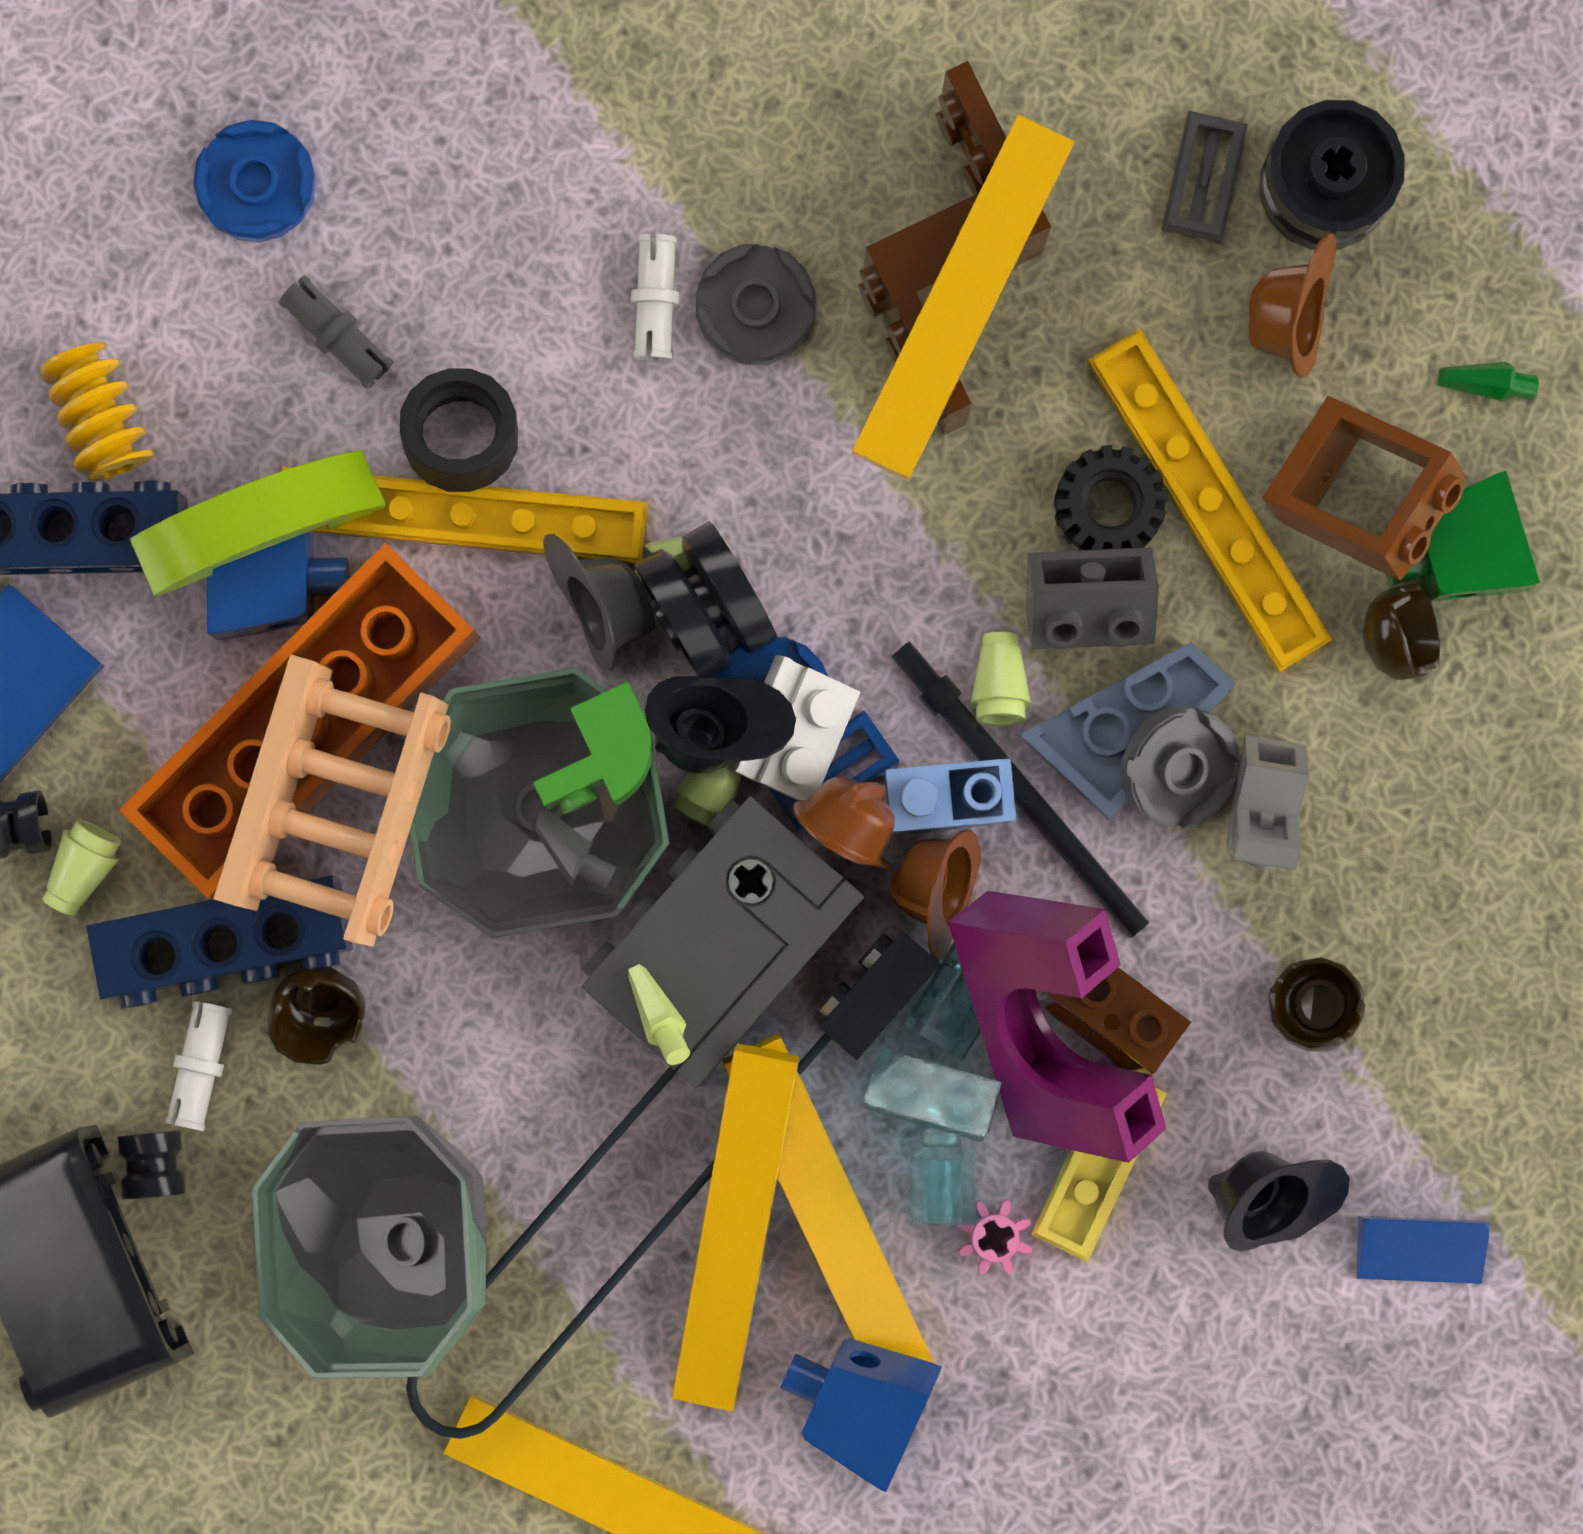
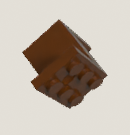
[858,61,1051,436]

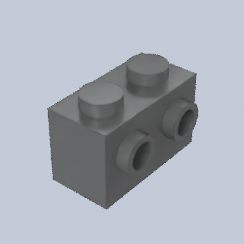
[1026,548,1159,649]

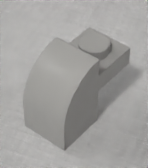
[1227,735,1309,870]

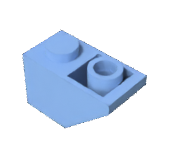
[884,758,1016,836]

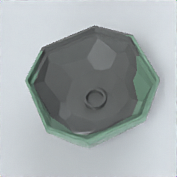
[398,667,670,938]
[252,1115,486,1379]

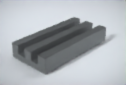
[1161,111,1248,244]

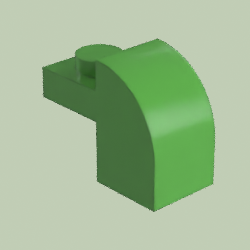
[533,681,653,814]

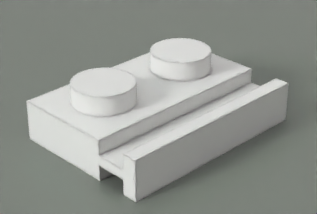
[728,655,861,801]

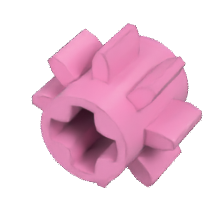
[956,1199,1032,1275]

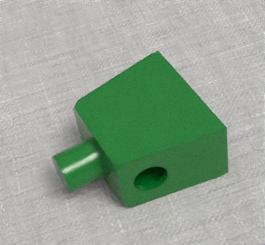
[1385,471,1540,602]

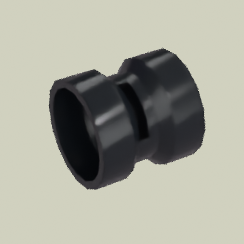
[0,790,52,859]
[117,1131,185,1199]

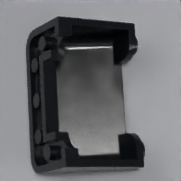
[0,1125,194,1418]

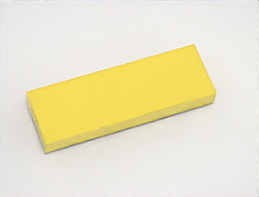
[1030,1066,1167,1262]

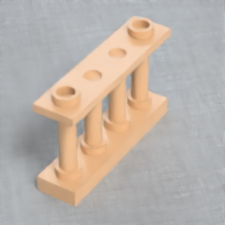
[213,654,451,947]

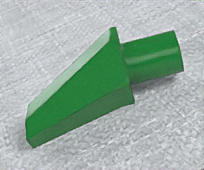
[1437,362,1539,401]

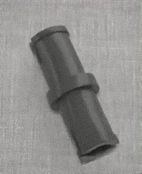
[278,275,394,389]

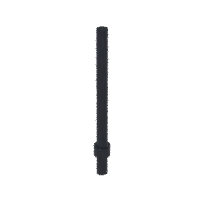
[891,641,1150,938]

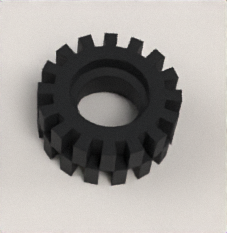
[1053,445,1168,551]

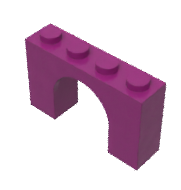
[948,891,1166,1163]

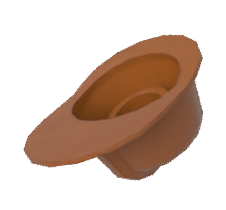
[1249,232,1336,378]
[792,776,895,870]
[890,829,981,962]

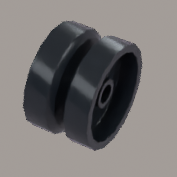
[1259,100,1405,250]
[634,521,778,678]

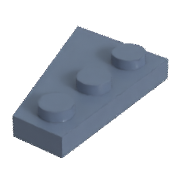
[1018,642,1236,820]

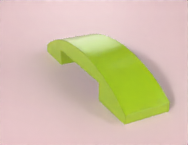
[130,450,386,598]

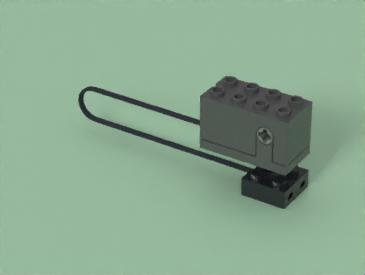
[406,796,941,1439]

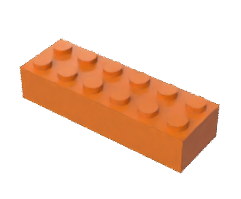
[119,542,481,899]

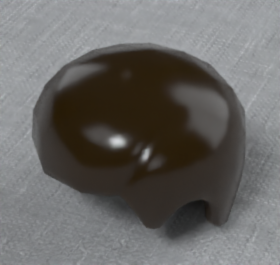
[1362,583,1440,680]
[1268,957,1366,1052]
[267,966,365,1065]

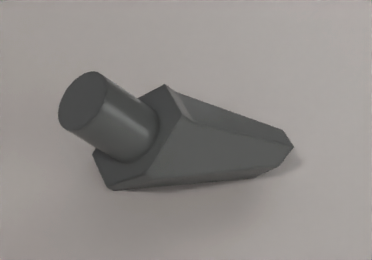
[534,805,617,889]

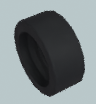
[400,368,518,492]

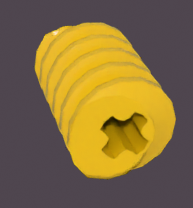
[40,342,154,481]

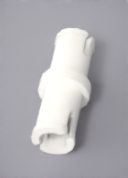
[631,234,680,361]
[164,1001,232,1131]

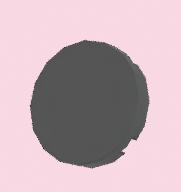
[696,244,815,365]
[1121,705,1239,828]

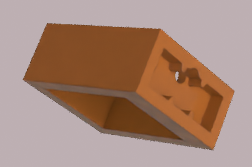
[1262,396,1467,581]

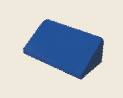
[1356,1216,1490,1284]

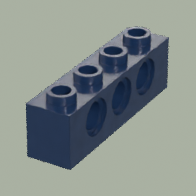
[0,481,188,575]
[86,875,354,1009]

